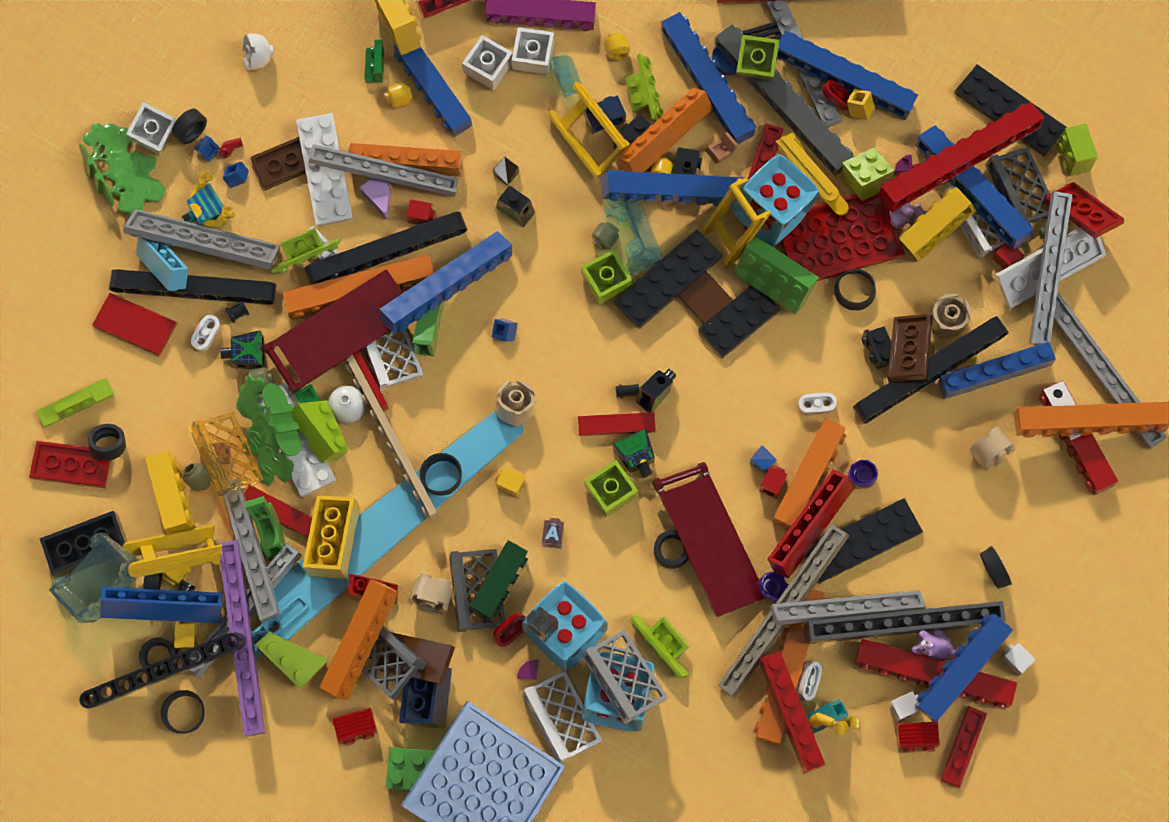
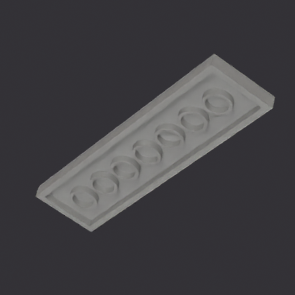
[123,209,280,269]

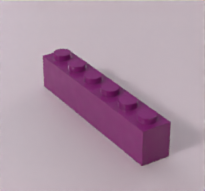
[485,0,596,31]

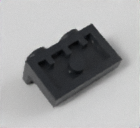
[861,326,891,369]

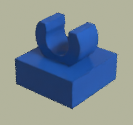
[194,135,220,162]

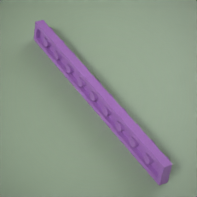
[218,540,266,737]

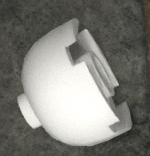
[242,33,273,70]
[328,386,367,425]

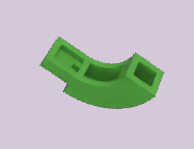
[245,496,285,560]

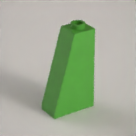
[412,302,444,357]

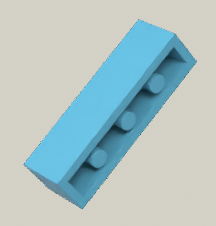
[136,237,188,291]

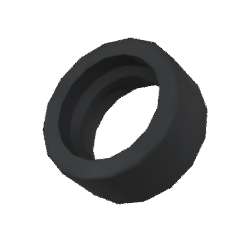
[172,108,207,144]
[88,424,126,461]
[654,530,688,569]
[139,637,179,675]

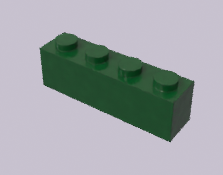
[468,540,528,622]

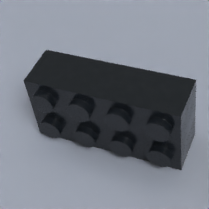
[40,510,128,579]

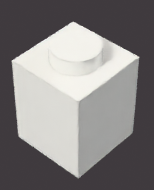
[1001,642,1036,676]
[889,691,920,722]

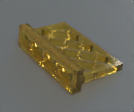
[189,412,263,497]

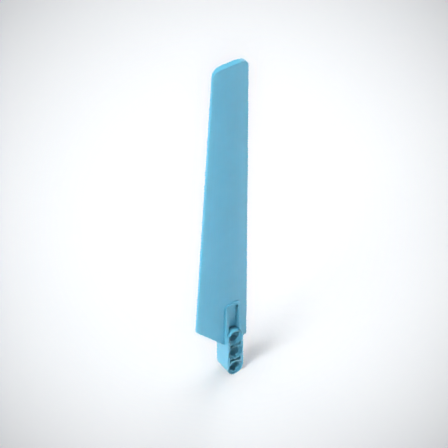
[252,410,524,660]

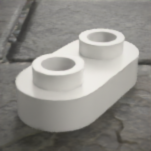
[191,315,220,351]
[798,393,837,415]
[797,661,822,701]

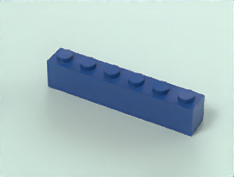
[393,45,472,137]
[938,342,1056,400]
[100,587,223,623]
[914,614,1013,722]

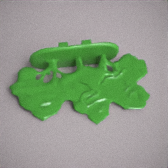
[79,123,165,215]
[236,374,301,486]

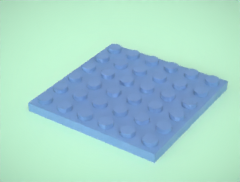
[401,701,566,822]

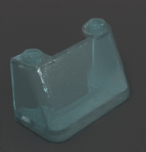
[603,199,662,275]
[49,533,140,623]

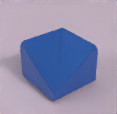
[223,161,249,188]
[492,319,518,342]
[750,445,777,475]

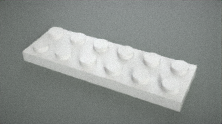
[296,113,353,227]
[995,228,1106,308]
[258,382,337,498]

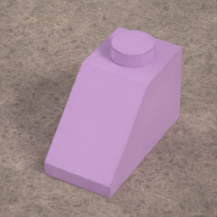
[360,178,391,220]

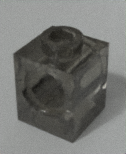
[526,606,558,642]

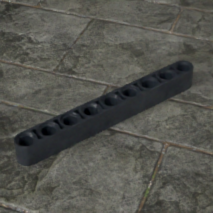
[304,211,468,285]
[109,269,277,305]
[853,316,1009,424]
[79,632,246,709]

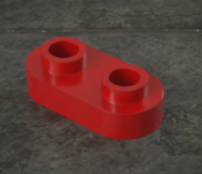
[822,80,851,110]
[493,612,526,647]

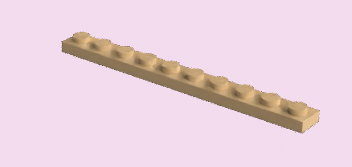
[344,356,439,522]

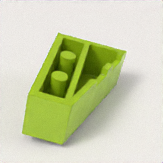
[291,400,349,463]
[255,631,328,689]

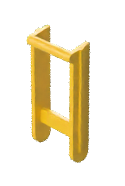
[547,82,630,178]
[776,133,849,216]
[701,177,771,268]
[122,525,222,578]

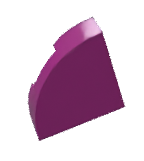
[894,155,913,175]
[517,660,539,680]

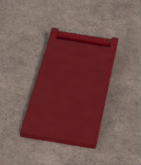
[262,269,403,394]
[652,462,765,617]

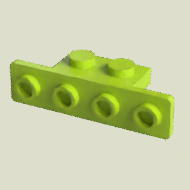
[625,54,664,122]
[270,227,341,274]
[37,378,114,427]
[630,614,690,679]

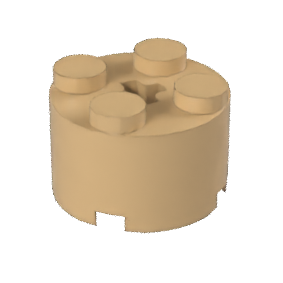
[931,294,971,337]
[495,380,535,427]
[969,427,1016,472]
[408,573,453,614]

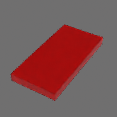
[1044,182,1124,239]
[92,292,177,356]
[29,441,111,488]

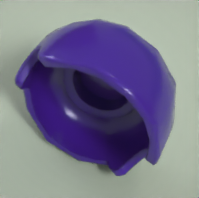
[848,460,878,489]
[759,571,789,602]

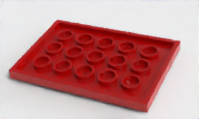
[781,193,905,281]

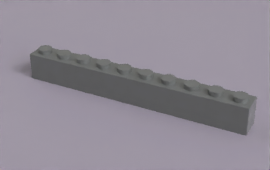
[714,24,854,176]
[804,601,1006,644]

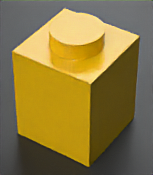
[847,89,875,120]
[495,467,526,498]
[174,624,198,652]

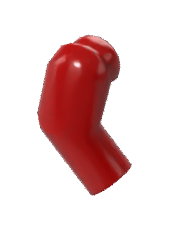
[219,137,243,158]

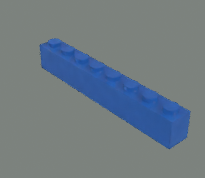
[661,12,756,144]
[777,31,918,120]
[915,125,1033,250]
[600,170,745,207]
[379,231,512,335]

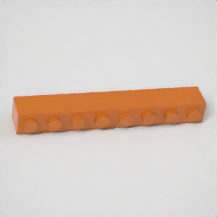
[282,254,434,319]
[1013,402,1169,438]
[753,589,825,746]

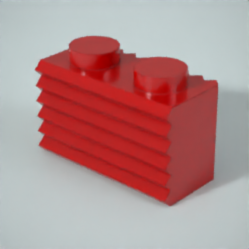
[332,708,378,746]
[896,721,940,753]

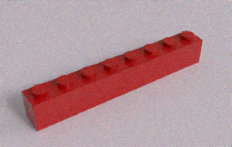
[854,639,1018,710]

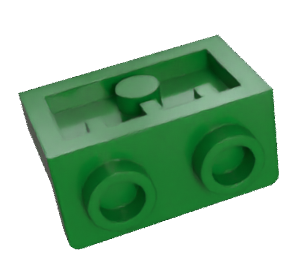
[365,40,384,83]

